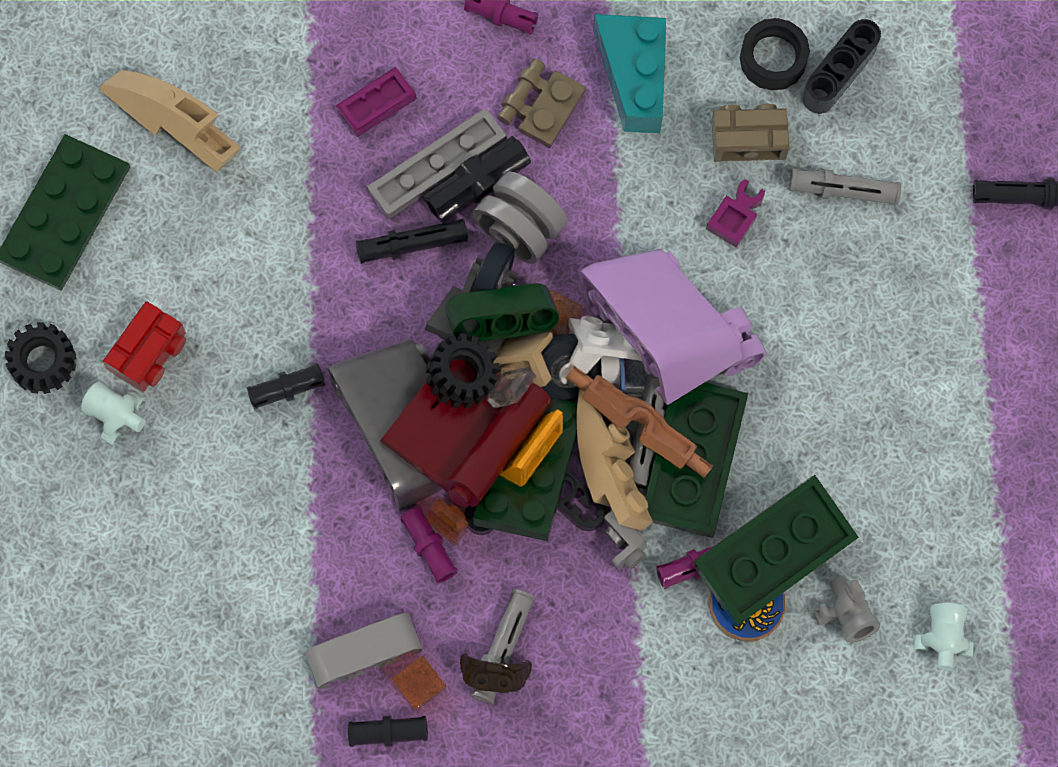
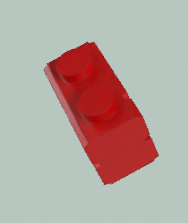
[102,301,186,393]

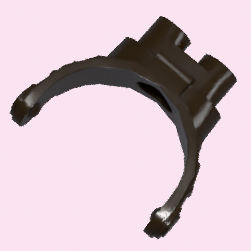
[460,653,532,693]

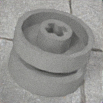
[473,171,568,264]

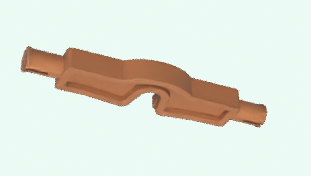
[565,366,713,478]

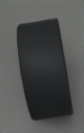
[739,18,810,91]

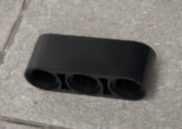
[803,19,881,114]

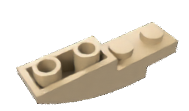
[99,70,241,172]
[577,389,653,531]

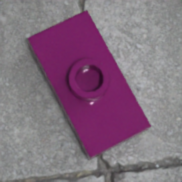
[336,67,417,137]

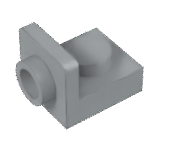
[604,510,647,572]

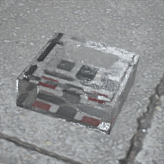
[487,367,536,408]

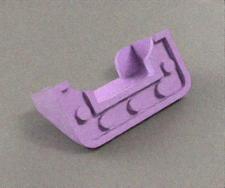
[579,249,743,405]

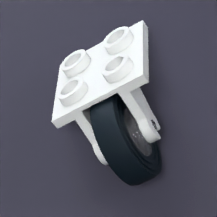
[541,316,642,401]

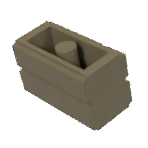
[711,103,789,162]

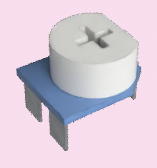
[601,355,644,399]

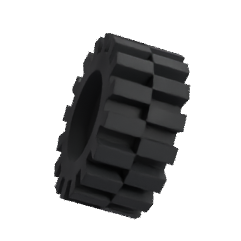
[5,322,77,394]
[425,334,500,408]

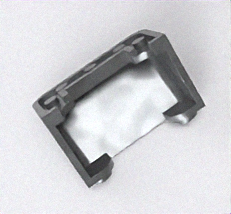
[328,338,442,512]

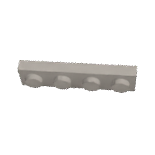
[367,108,507,220]

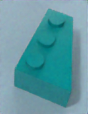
[593,14,666,134]

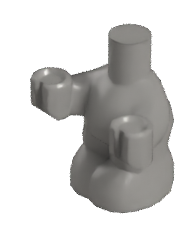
[814,576,880,643]

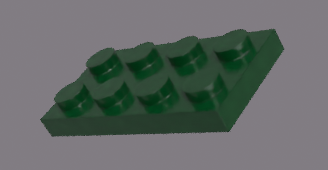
[0,134,130,291]
[645,382,748,538]
[473,397,577,541]
[691,475,859,626]

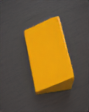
[500,409,563,487]

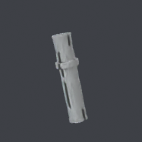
[789,168,901,205]
[629,374,666,489]
[470,589,536,705]

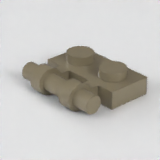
[497,59,586,148]

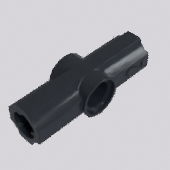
[424,136,531,223]

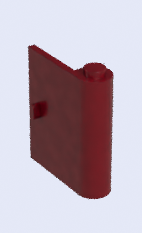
[380,359,552,507]

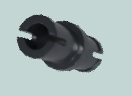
[246,363,325,410]
[348,715,428,747]

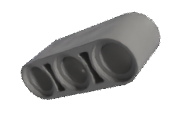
[305,613,423,690]

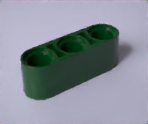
[445,283,560,342]

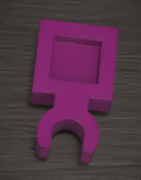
[706,179,765,248]

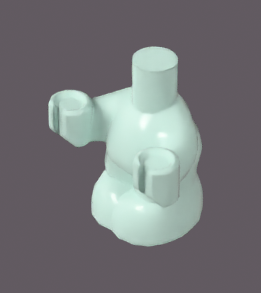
[81,381,146,445]
[914,603,974,670]

